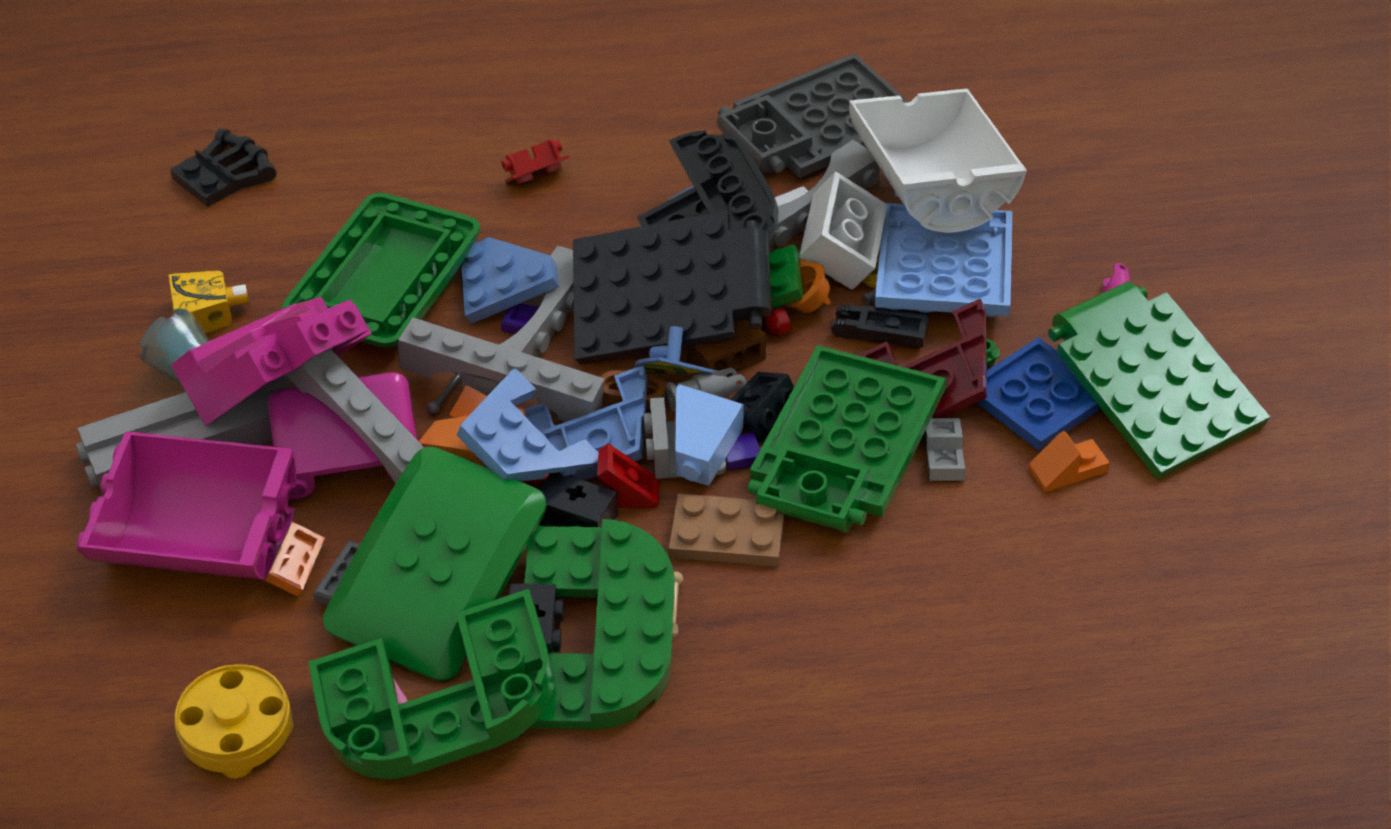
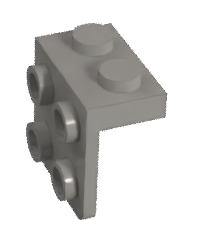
[644,397,726,479]

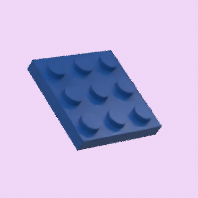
[976,337,1101,451]

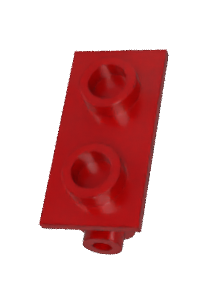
[501,139,570,185]

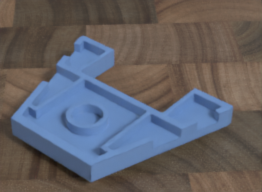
[523,365,648,480]
[457,368,598,482]

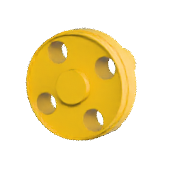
[175,664,294,778]

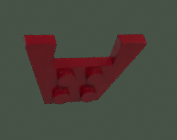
[860,298,987,418]

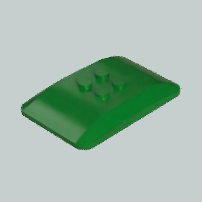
[282,193,480,348]
[323,447,547,682]

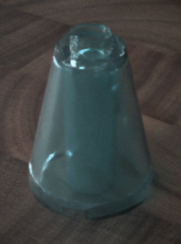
[139,309,210,383]

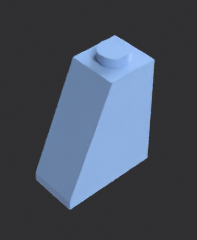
[675,384,743,486]

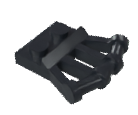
[170,128,277,207]

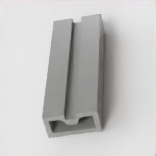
[75,375,290,497]

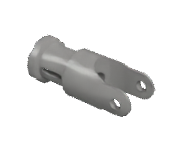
[665,368,746,413]

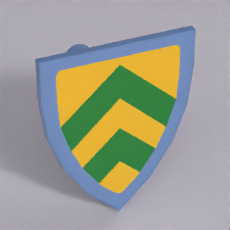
[634,326,714,375]

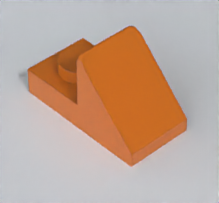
[1028,431,1110,493]

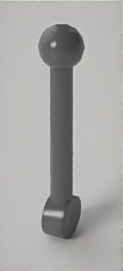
[427,373,462,415]

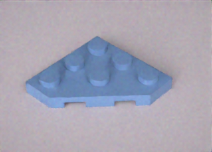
[462,237,559,324]

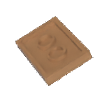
[669,494,785,567]

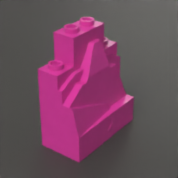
[171,297,372,426]

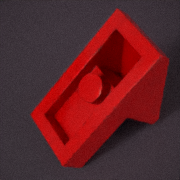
[597,443,659,508]

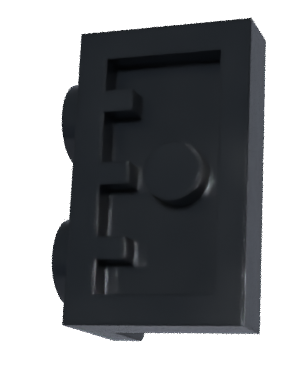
[730,372,794,442]

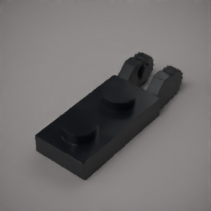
[831,304,929,348]

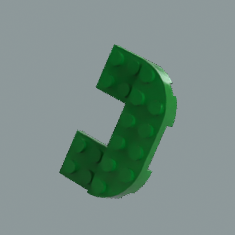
[524,519,675,729]
[308,589,555,779]

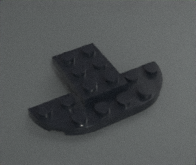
[637,130,779,242]

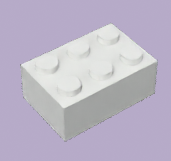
[799,171,887,290]

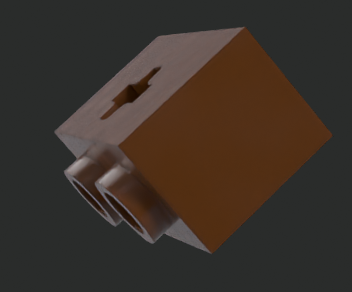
[687,320,766,377]

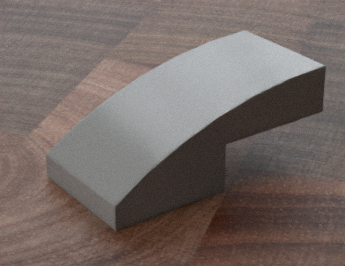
[925,418,966,481]

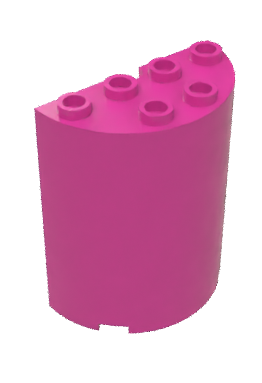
[77,431,296,580]

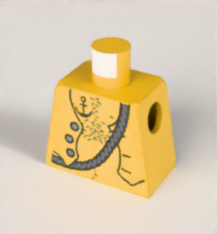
[169,270,249,340]

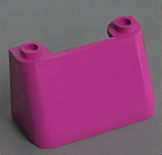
[268,373,417,500]

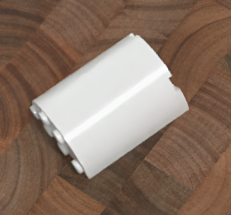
[849,89,1027,233]

